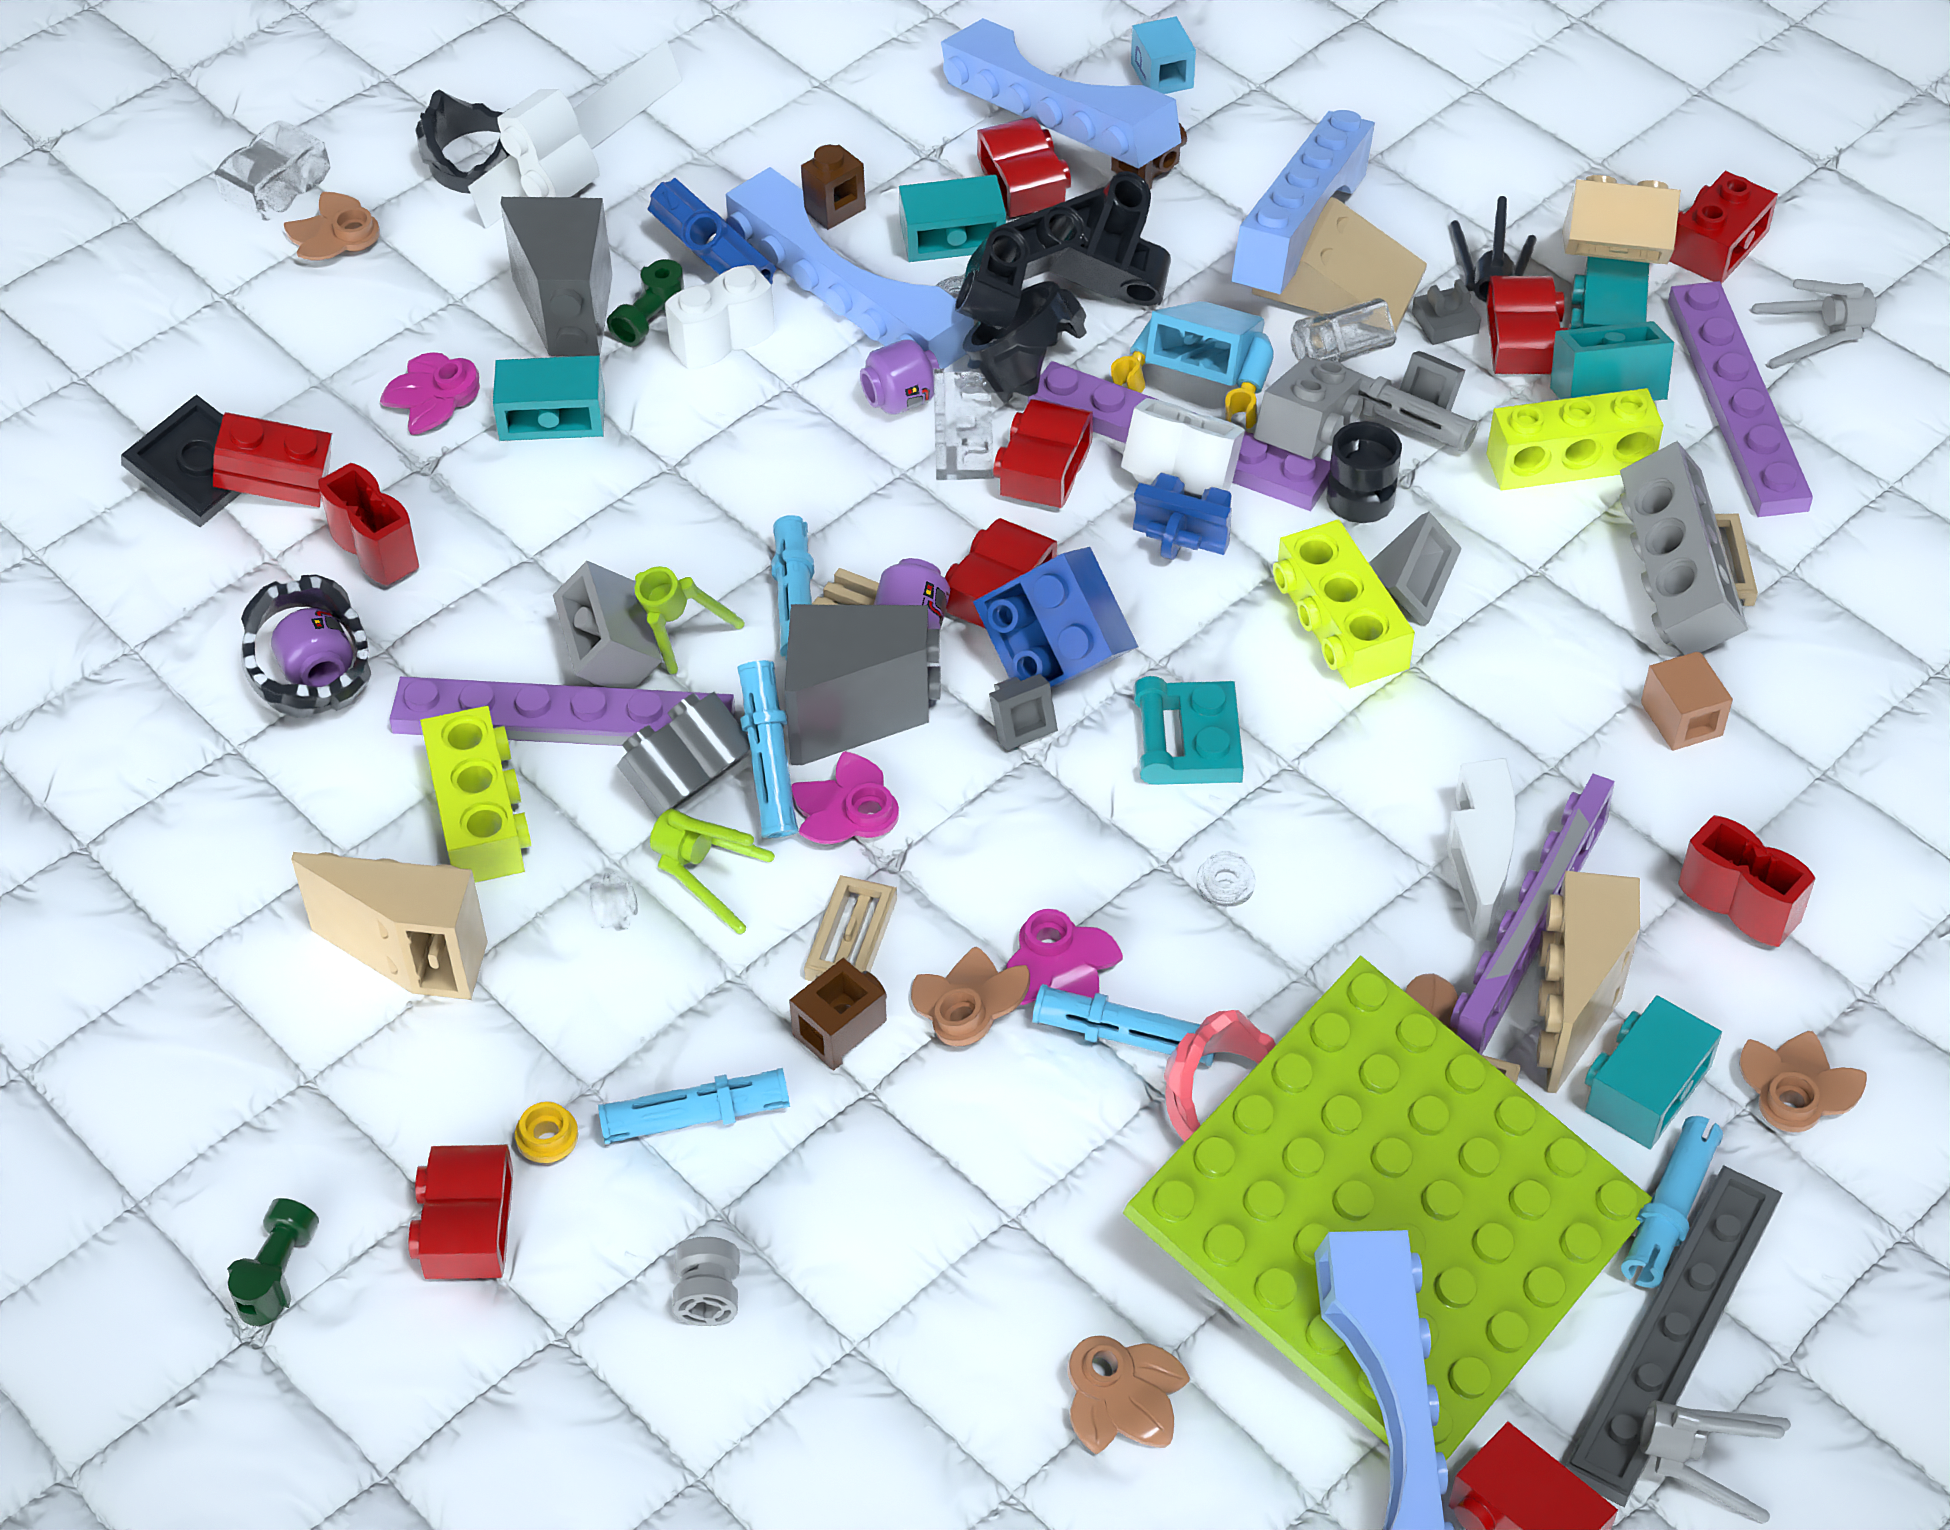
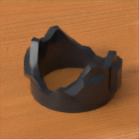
[415,89,510,194]
[962,281,1087,403]
[241,574,371,718]

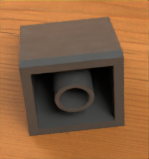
[500,196,613,356]
[784,604,941,765]

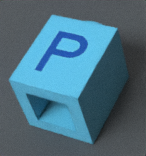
[1131,16,1196,94]

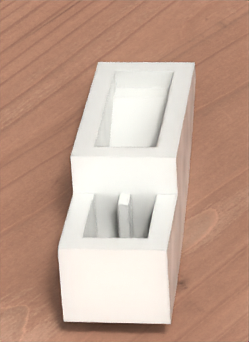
[1446,758,1516,941]

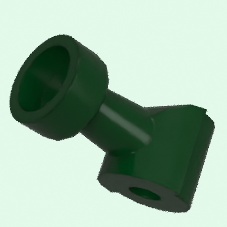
[606,259,684,347]
[227,1198,319,1326]

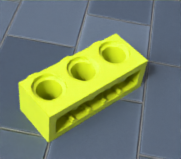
[1486,388,1664,491]
[1273,519,1415,689]
[420,706,532,883]

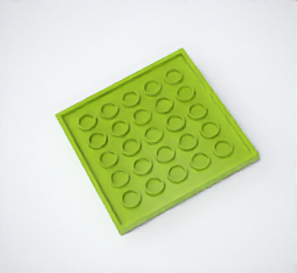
[1122,955,1653,1461]

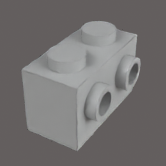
[1254,356,1363,460]
[552,560,662,689]

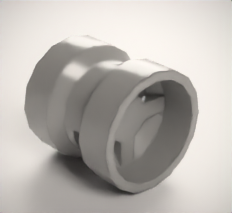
[672,1237,740,1326]

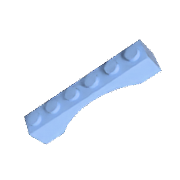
[941,18,1181,168]
[1231,110,1375,294]
[725,167,974,371]
[1314,1230,1454,1530]

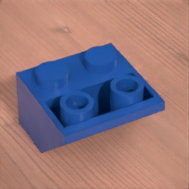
[973,547,1139,689]

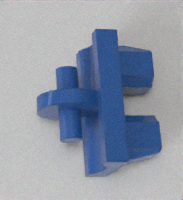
[1133,473,1232,560]

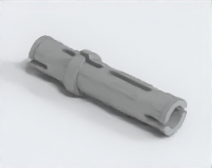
[1338,362,1479,452]

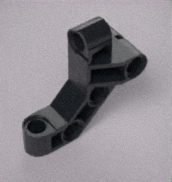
[955,171,1171,330]

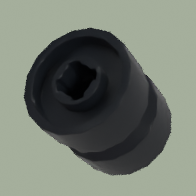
[1326,421,1402,523]

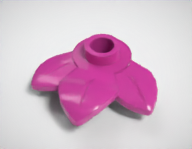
[380,352,480,435]
[791,751,899,844]
[1007,909,1123,1005]

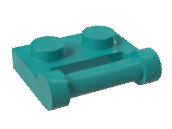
[1133,676,1244,785]

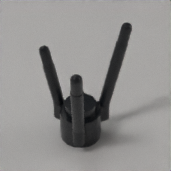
[1450,196,1537,303]

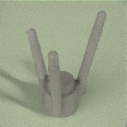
[1752,279,1876,368]
[1640,1400,1791,1523]

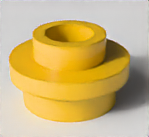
[515,1102,579,1163]

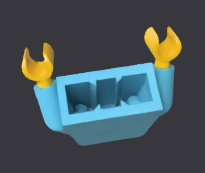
[1111,301,1274,429]

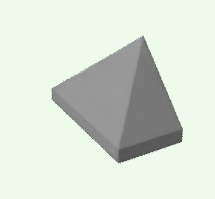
[1369,511,1462,626]

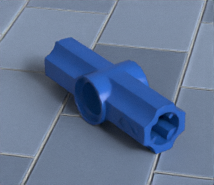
[647,178,777,285]

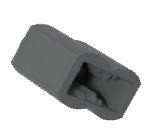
[617,692,751,819]

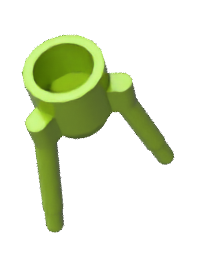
[634,566,745,674]
[650,808,775,934]

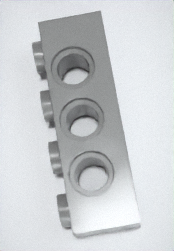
[1620,441,1748,655]

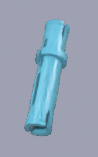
[771,515,815,661]
[737,660,799,838]
[1032,984,1215,1067]
[598,1067,790,1144]
[1621,1116,1723,1288]

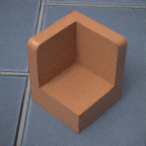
[1641,652,1733,751]

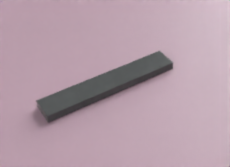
[1565,1165,1783,1508]

